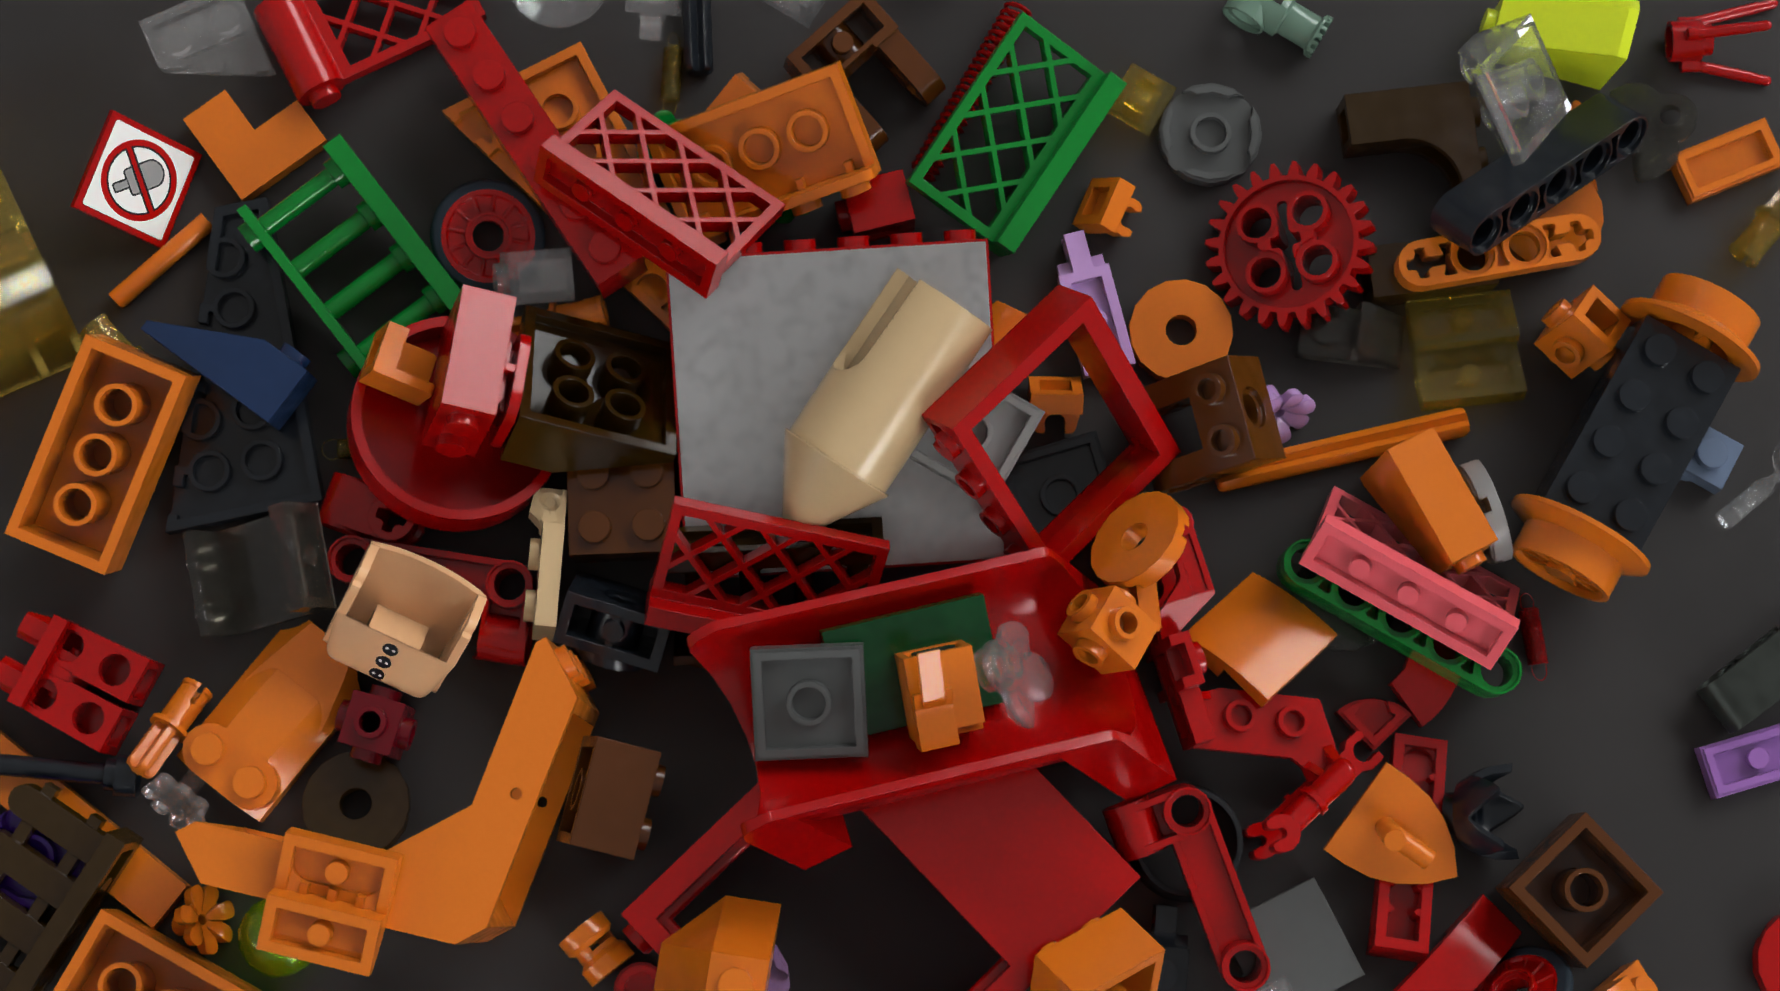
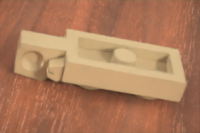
[523,488,567,641]

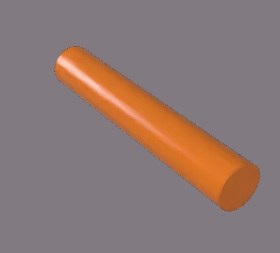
[108,213,212,309]

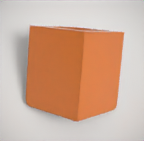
[358,321,437,406]

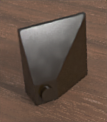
[500,305,676,473]

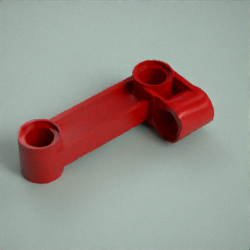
[327,535,537,667]
[1102,783,1271,991]

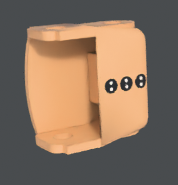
[323,541,487,698]

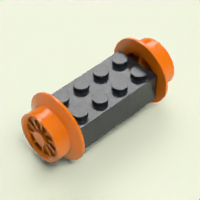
[1511,273,1761,602]

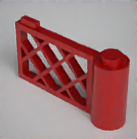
[253,0,487,109]

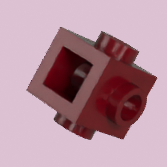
[334,684,418,766]

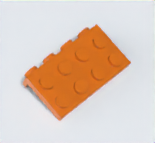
[647,61,882,245]

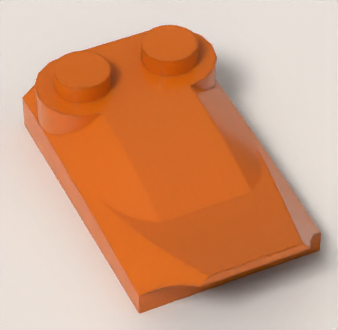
[176,620,361,822]

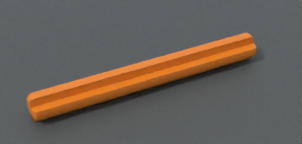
[1215,407,1470,492]

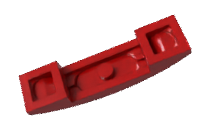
[1393,894,1522,991]

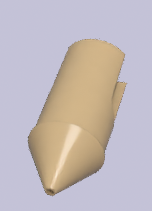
[782,268,992,527]

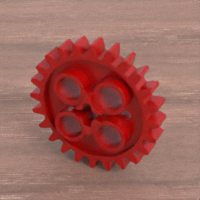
[1205,161,1377,332]

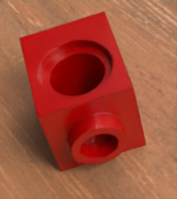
[834,169,916,242]

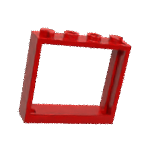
[922,284,1181,562]

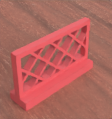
[1298,486,1520,670]

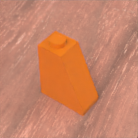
[1360,427,1498,575]

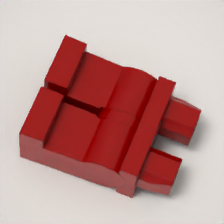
[0,611,165,756]

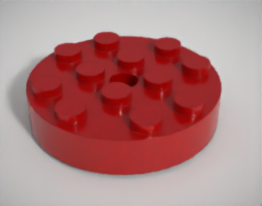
[347,316,552,532]

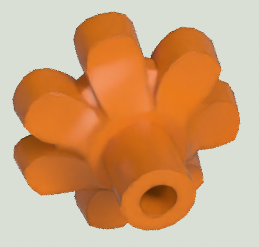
[171,884,235,955]

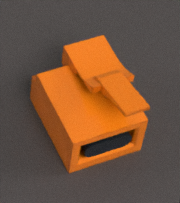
[894,639,985,752]

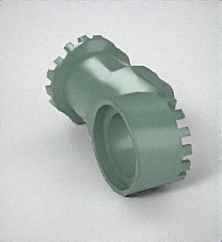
[1222,0,1334,59]

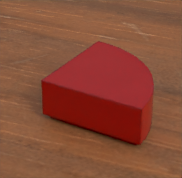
[1334,698,1412,752]

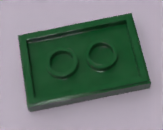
[819,592,1005,735]

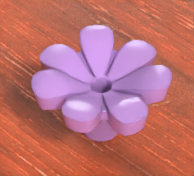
[1266,385,1316,444]

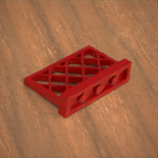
[533,89,785,299]
[644,495,890,634]

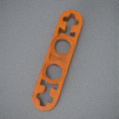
[1394,213,1601,292]

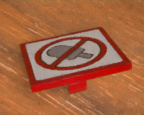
[70,110,202,249]

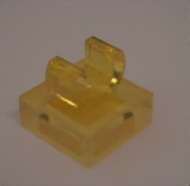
[1108,63,1177,136]

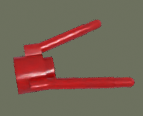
[1664,0,1778,86]

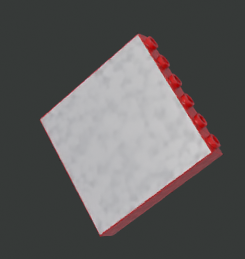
[666,229,1006,578]

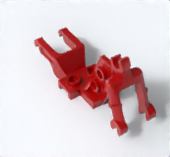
[1144,506,1384,861]

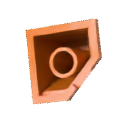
[653,895,781,991]

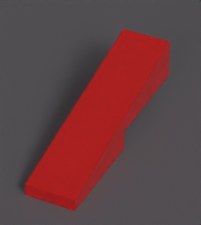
[1366,733,1448,963]

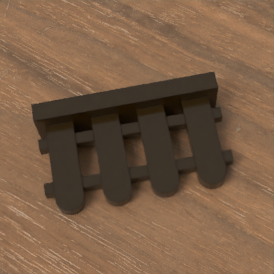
[0,782,144,991]

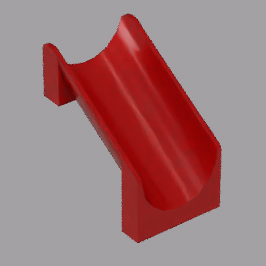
[686,547,1177,870]

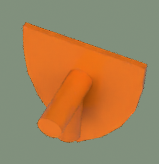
[1323,762,1458,884]

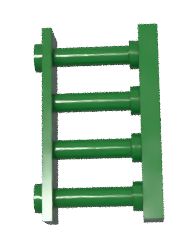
[236,134,460,379]

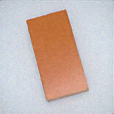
[1666,117,1780,206]

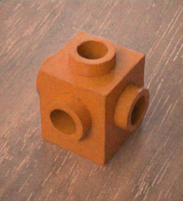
[1534,284,1631,379]
[1057,585,1159,675]

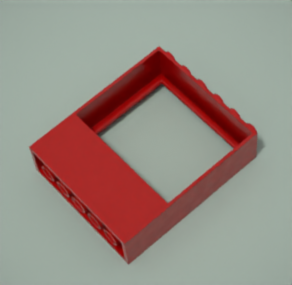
[621,768,1141,991]

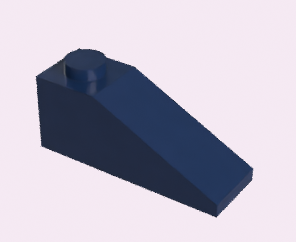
[141,320,318,431]

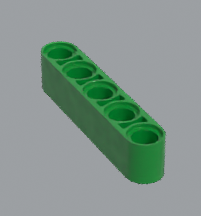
[1276,539,1522,698]

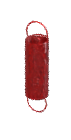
[1518,593,1549,681]

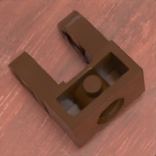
[783,0,946,153]
[1144,355,1286,495]

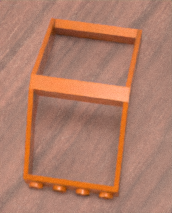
[175,637,600,945]

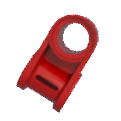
[316,472,425,546]

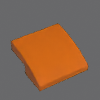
[1189,572,1338,707]
[256,827,404,977]

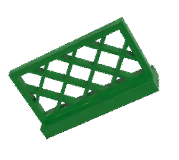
[905,11,1127,257]

